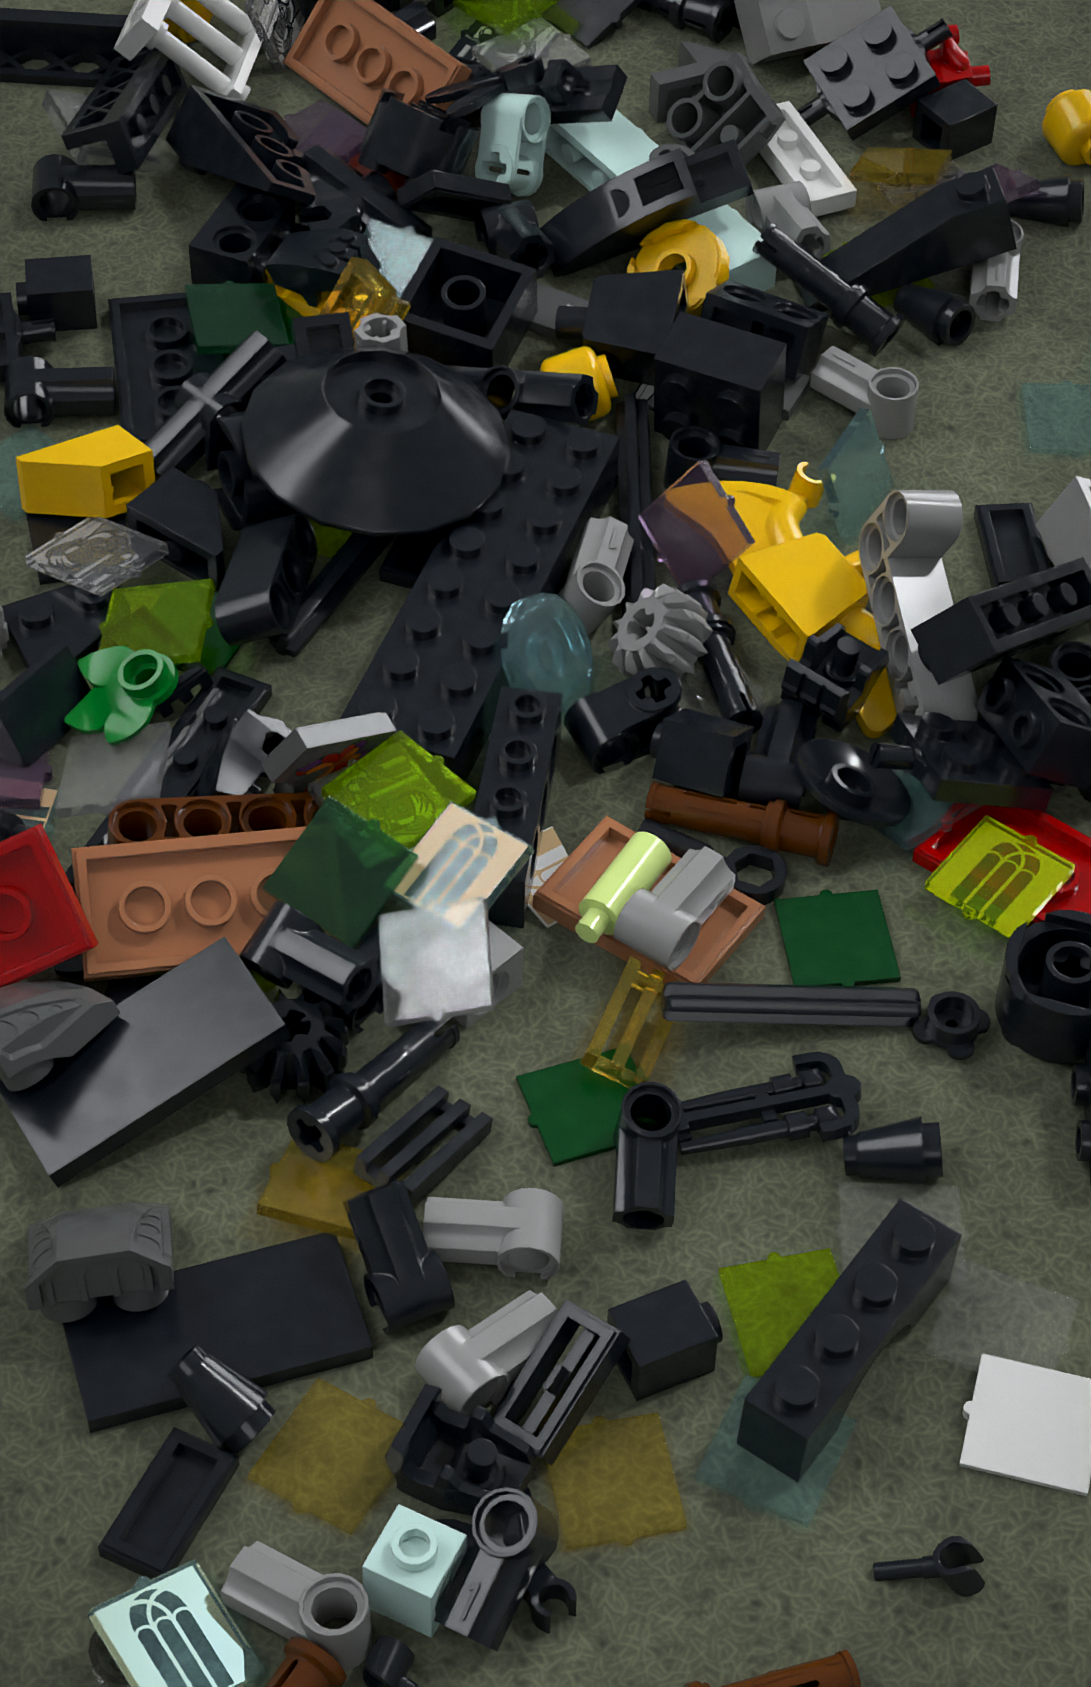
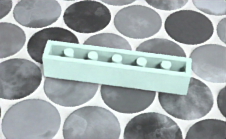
[545,110,776,291]

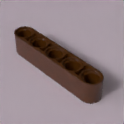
[108,789,425,875]

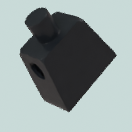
[555,270,689,386]

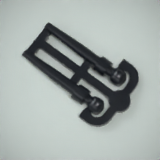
[678,1052,862,1155]

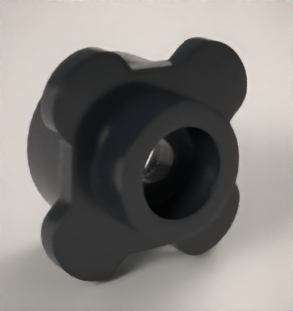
[913,991,990,1060]

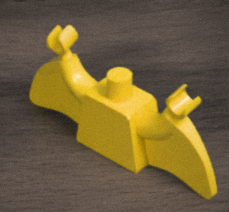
[667,462,897,739]

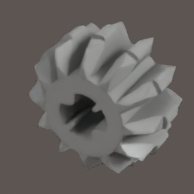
[608,583,713,688]

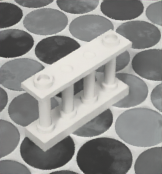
[114,0,285,101]

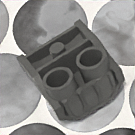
[664,51,786,166]
[0,979,121,1091]
[24,1201,175,1323]

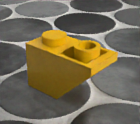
[15,425,155,518]

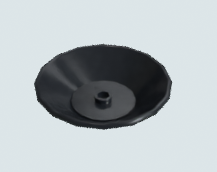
[240,345,510,537]

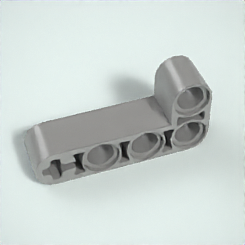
[858,490,978,721]

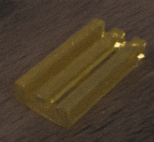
[580,956,681,1089]

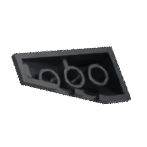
[165,84,316,205]
[799,167,1017,312]

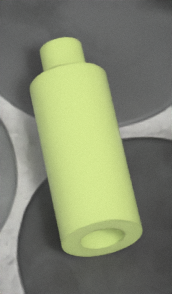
[575,832,672,943]

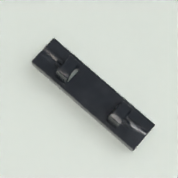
[453,59,628,128]

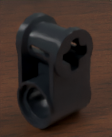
[564,667,682,774]

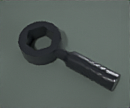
[638,818,787,905]

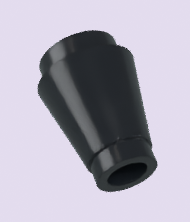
[1008,174,1084,227]
[894,283,976,346]
[843,1116,943,1185]
[166,1344,276,1454]

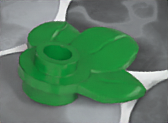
[64,645,178,746]

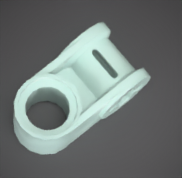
[475,92,551,197]

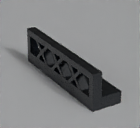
[0,8,148,88]
[61,47,188,174]

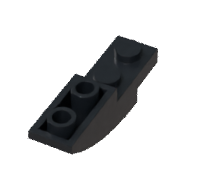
[539,139,754,277]

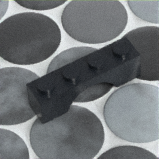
[736,1198,962,1483]

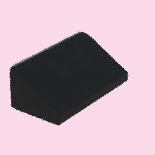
[0,641,91,768]

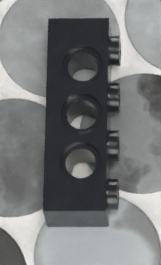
[910,557,1091,685]
[460,686,563,928]

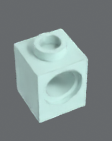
[362,1504,467,1638]

